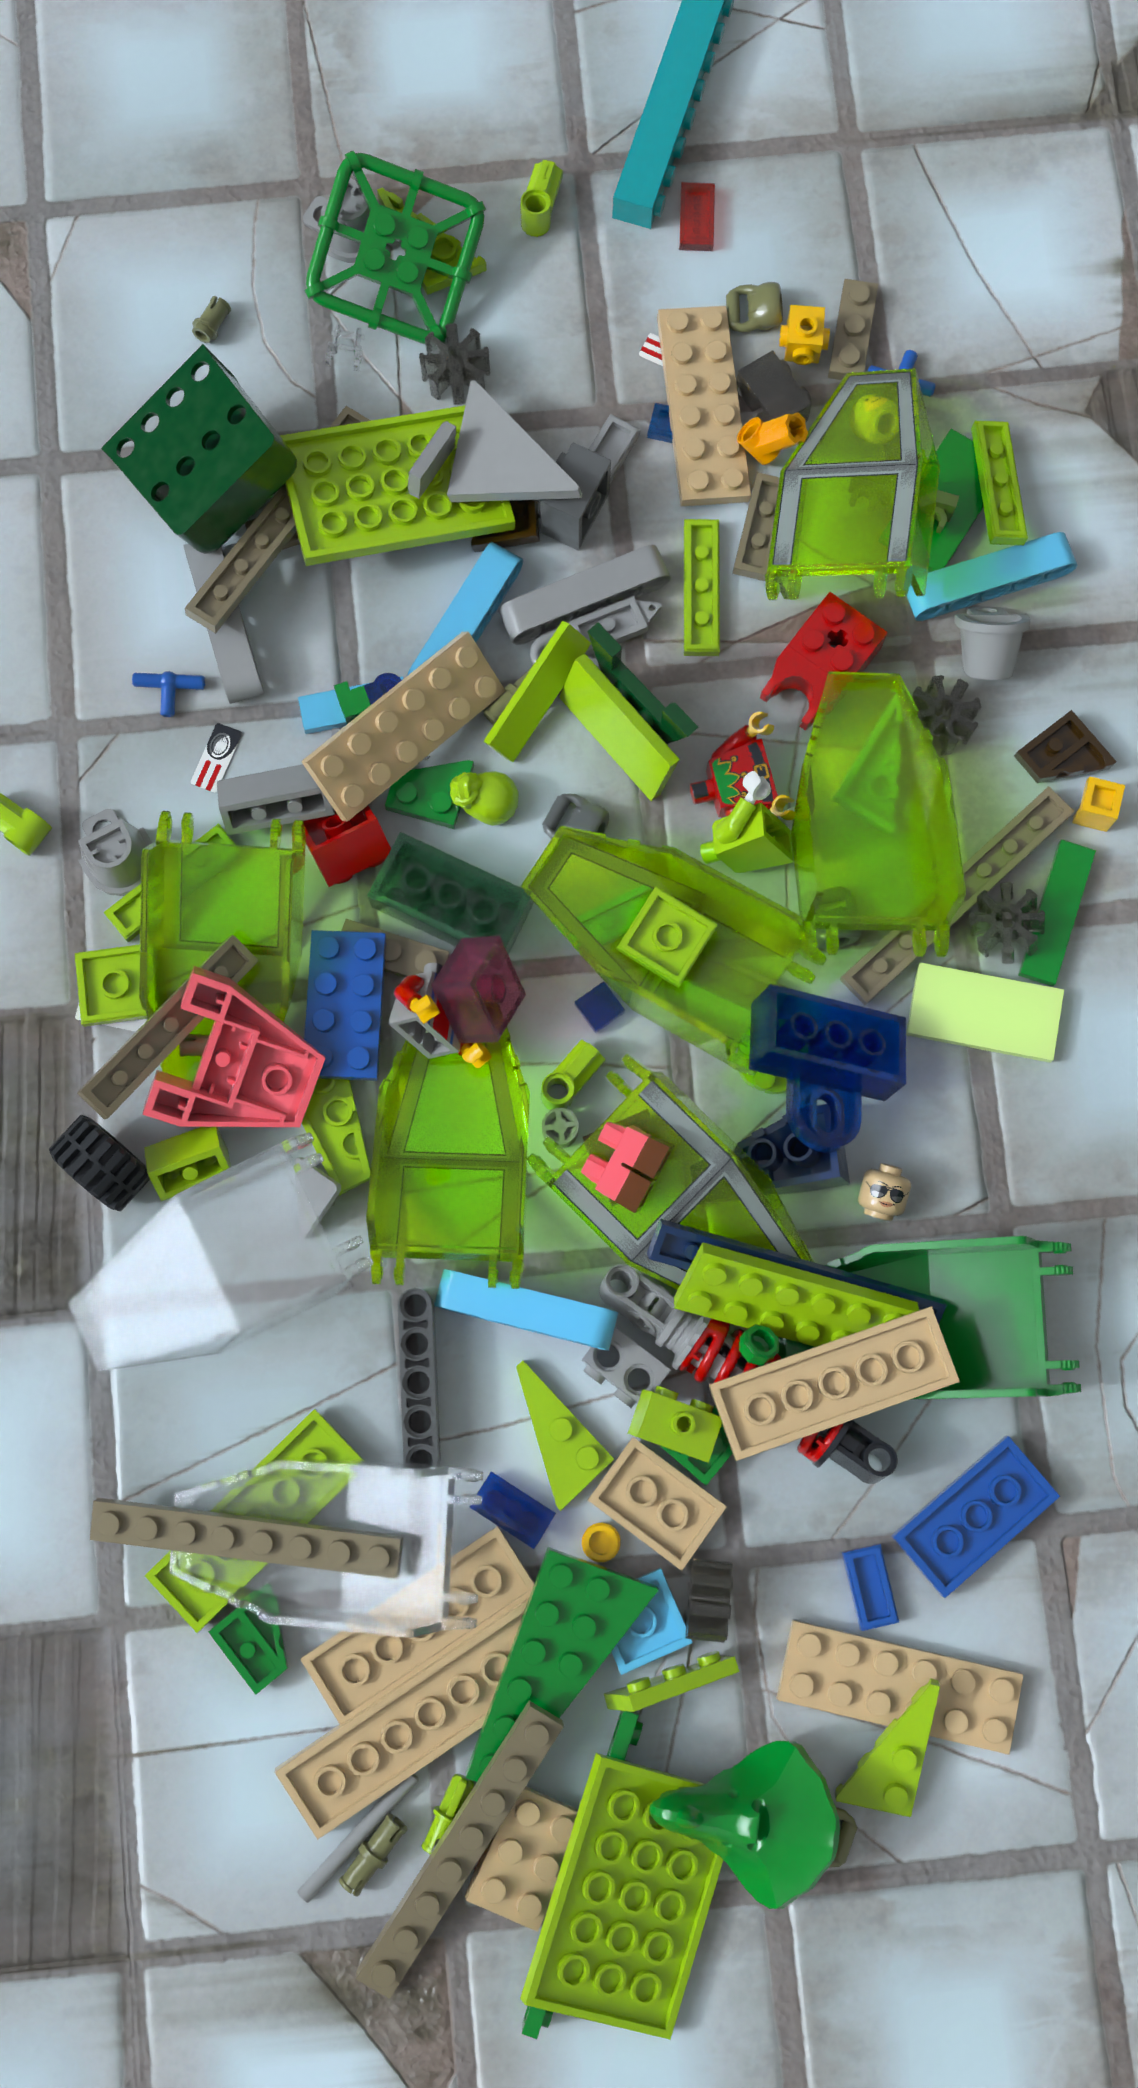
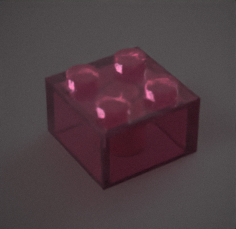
[431,936,526,1043]

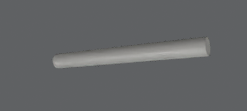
[297,1774,419,1903]

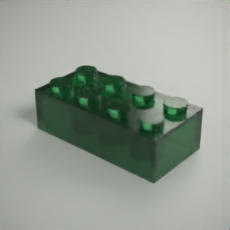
[367,832,533,968]

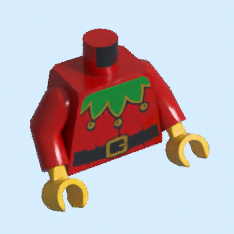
[690,712,796,820]

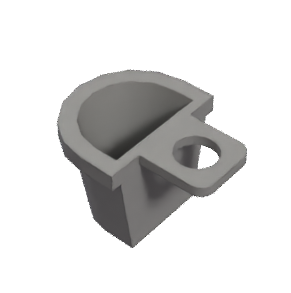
[303,178,370,263]
[954,607,1030,680]
[78,809,157,896]

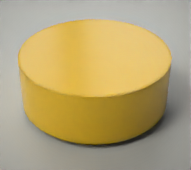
[582,1522,621,1562]

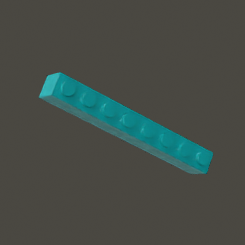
[612,0,734,229]

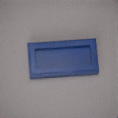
[842,1544,900,1631]

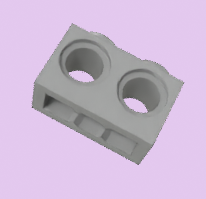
[581,1327,670,1409]

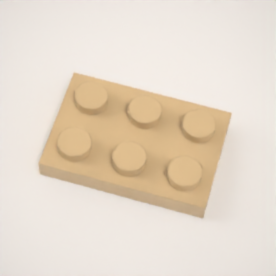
[588,1437,727,1571]
[464,1786,578,1932]

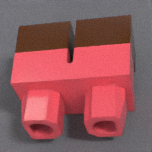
[581,1121,675,1213]

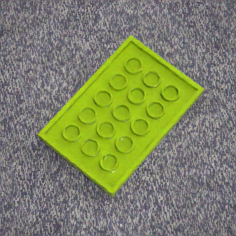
[280,405,515,566]
[520,1753,723,2040]

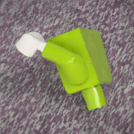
[700,771,807,873]

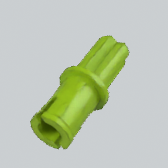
[421,1774,474,1854]

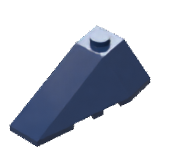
[690,1103,850,1204]

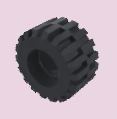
[49,1115,150,1212]

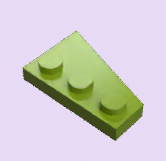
[603,1651,740,1712]

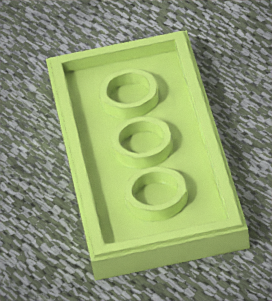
[906,962,1064,1063]

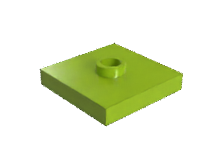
[616,886,718,988]
[74,943,157,1027]

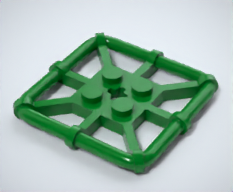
[304,150,486,347]

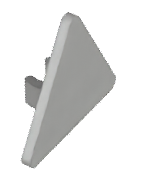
[295,1157,341,1239]

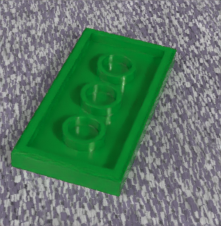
[879,428,984,572]

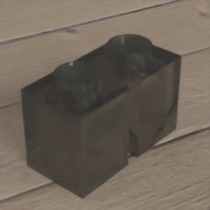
[736,350,812,422]

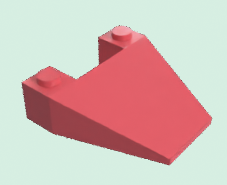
[142,966,325,1127]

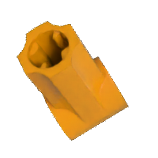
[737,412,808,465]

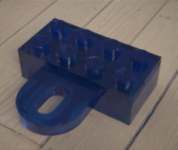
[749,984,906,1152]

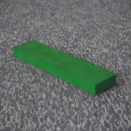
[1018,839,1096,987]

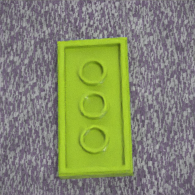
[559,653,680,801]

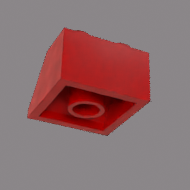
[295,805,394,887]

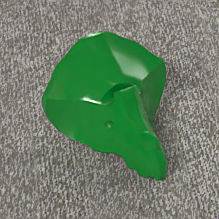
[649,1741,840,1909]

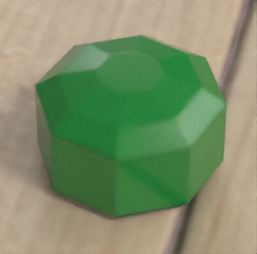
[739,1324,779,1366]

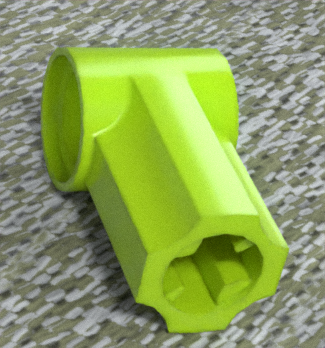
[520,160,563,237]
[0,793,52,856]
[541,1039,606,1110]

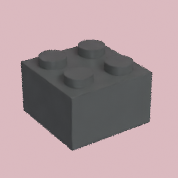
[538,442,611,551]

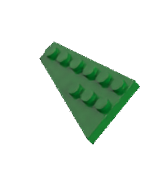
[465,1547,659,1782]

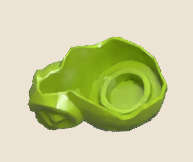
[450,771,519,826]

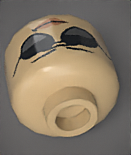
[858,1163,911,1221]

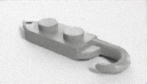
[530,596,662,664]

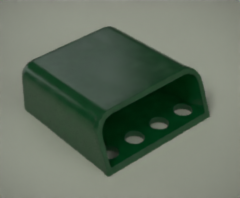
[101,344,297,554]

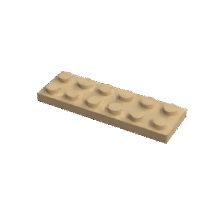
[657,306,751,506]
[301,632,505,821]
[709,1306,960,1461]
[300,1526,534,1725]
[776,1620,1023,1755]

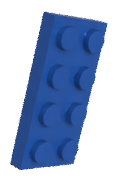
[304,930,386,1081]
[891,1436,1060,1598]

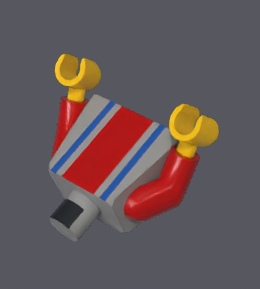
[388,963,492,1069]

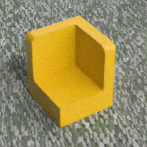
[1072,776,1125,832]

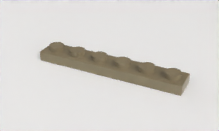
[77,935,259,1119]

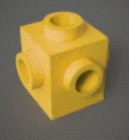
[779,305,830,365]

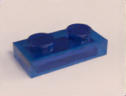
[469,1471,556,1549]

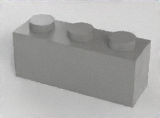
[217,764,334,836]

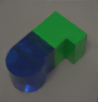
[333,673,402,724]

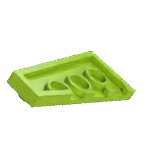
[302,1078,373,1196]

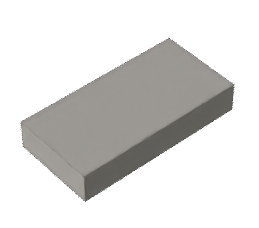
[589,414,640,484]
[408,421,456,499]

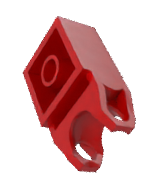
[760,592,888,731]

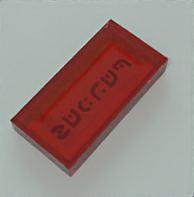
[679,182,715,251]

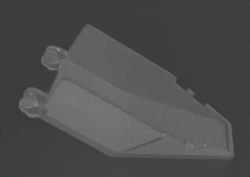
[68,1133,374,1372]
[169,1460,483,1638]

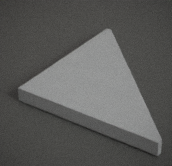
[447,381,582,502]

